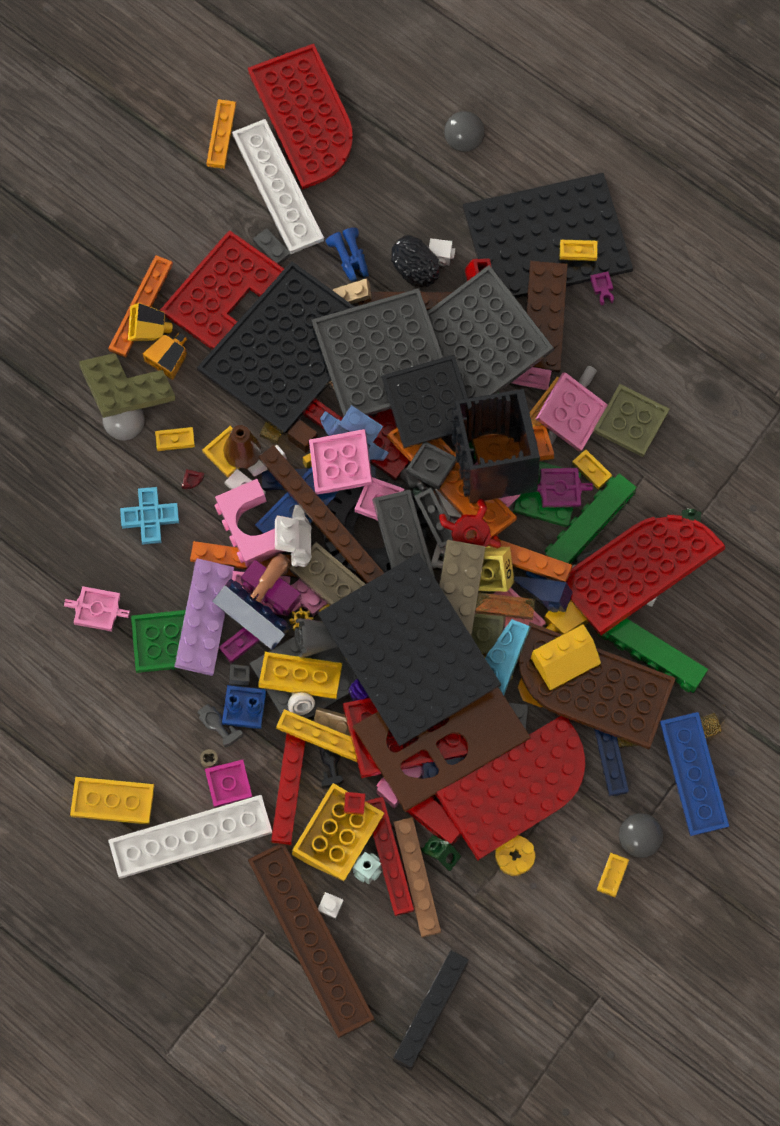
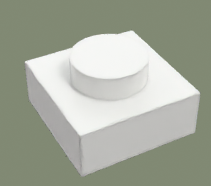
[318,892,344,920]

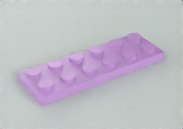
[174,558,234,676]

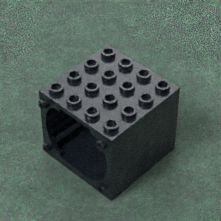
[452,389,540,503]

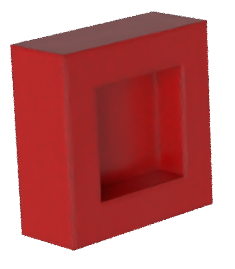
[344,792,365,815]

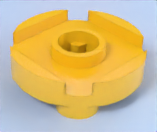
[495,836,535,876]

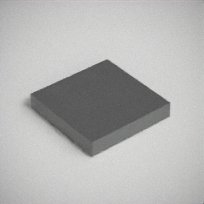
[406,442,457,490]

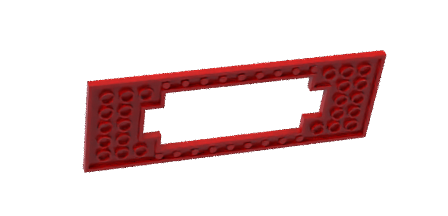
[160,230,410,481]

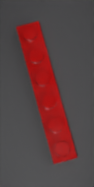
[271,733,306,845]
[365,797,414,916]

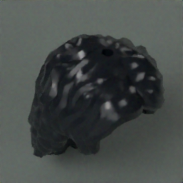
[391,235,440,287]

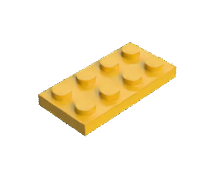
[259,652,342,699]
[70,777,154,825]

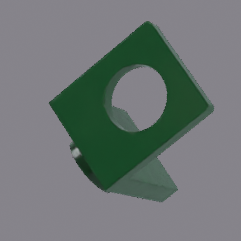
[421,835,461,871]

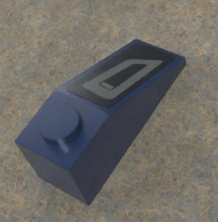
[513,576,573,612]

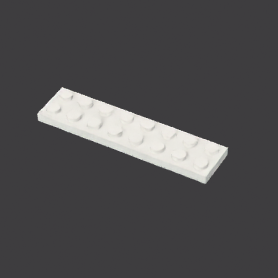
[232,119,324,255]
[108,795,272,879]

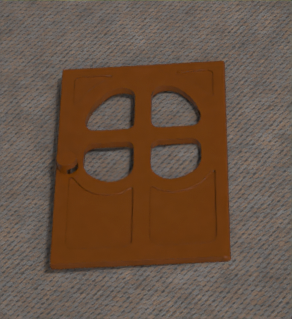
[353,687,531,812]

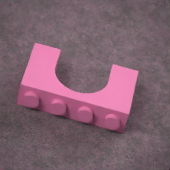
[214,479,285,568]

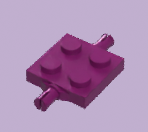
[536,468,593,508]

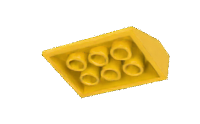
[292,783,384,881]

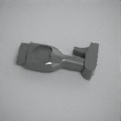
[197,704,243,747]

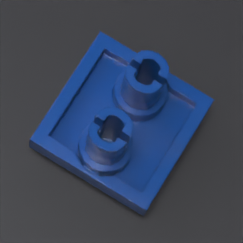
[222,685,266,729]

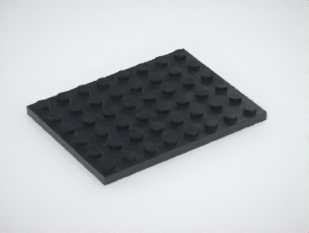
[463,172,633,298]
[197,261,355,435]
[318,553,501,747]

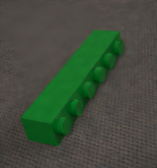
[544,473,637,564]
[595,618,708,693]

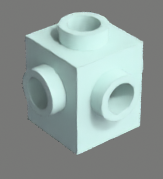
[353,852,382,884]

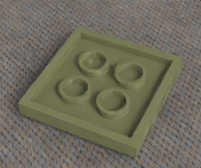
[593,384,670,458]

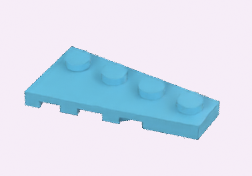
[485,619,531,695]

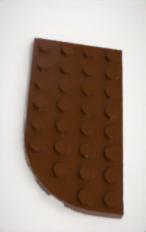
[519,622,676,750]

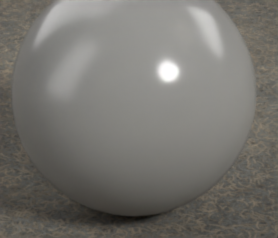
[102,409,145,441]

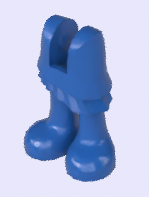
[326,227,369,282]

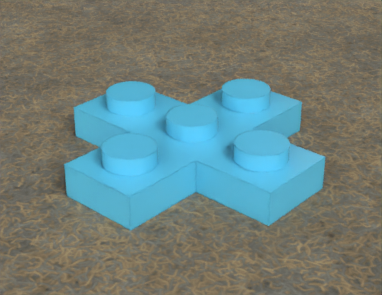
[120,487,179,545]

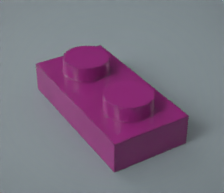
[219,628,260,663]

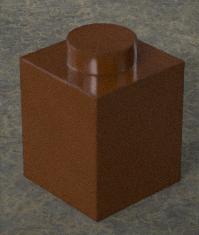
[288,420,318,453]

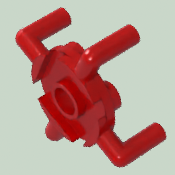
[439,499,501,549]

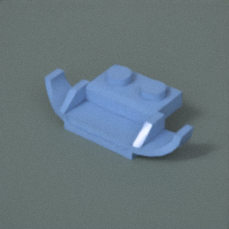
[320,405,388,461]

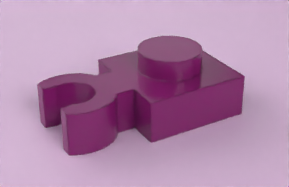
[590,271,614,306]

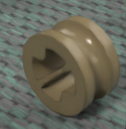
[200,749,218,768]

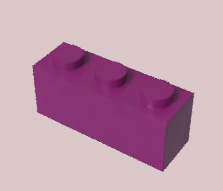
[241,560,301,616]

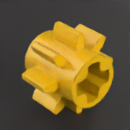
[289,608,314,631]

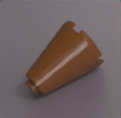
[223,425,261,469]

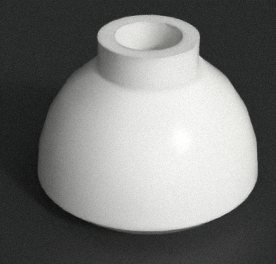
[288,692,315,716]

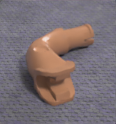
[250,553,292,602]

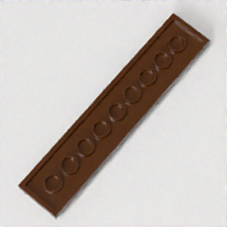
[248,844,374,1038]

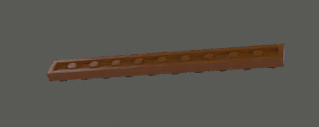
[259,445,384,584]

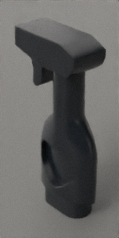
[319,747,343,789]

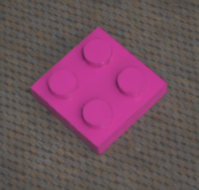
[205,760,252,808]

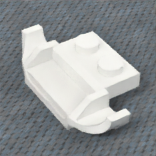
[275,505,312,567]

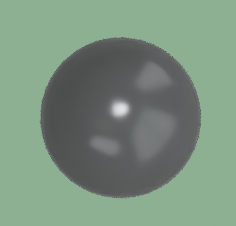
[444,111,485,152]
[619,813,663,858]

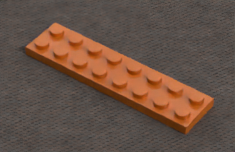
[387,428,517,538]

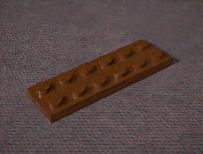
[527,261,567,372]

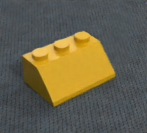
[531,624,601,691]

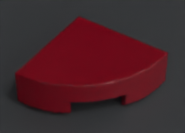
[182,469,205,489]

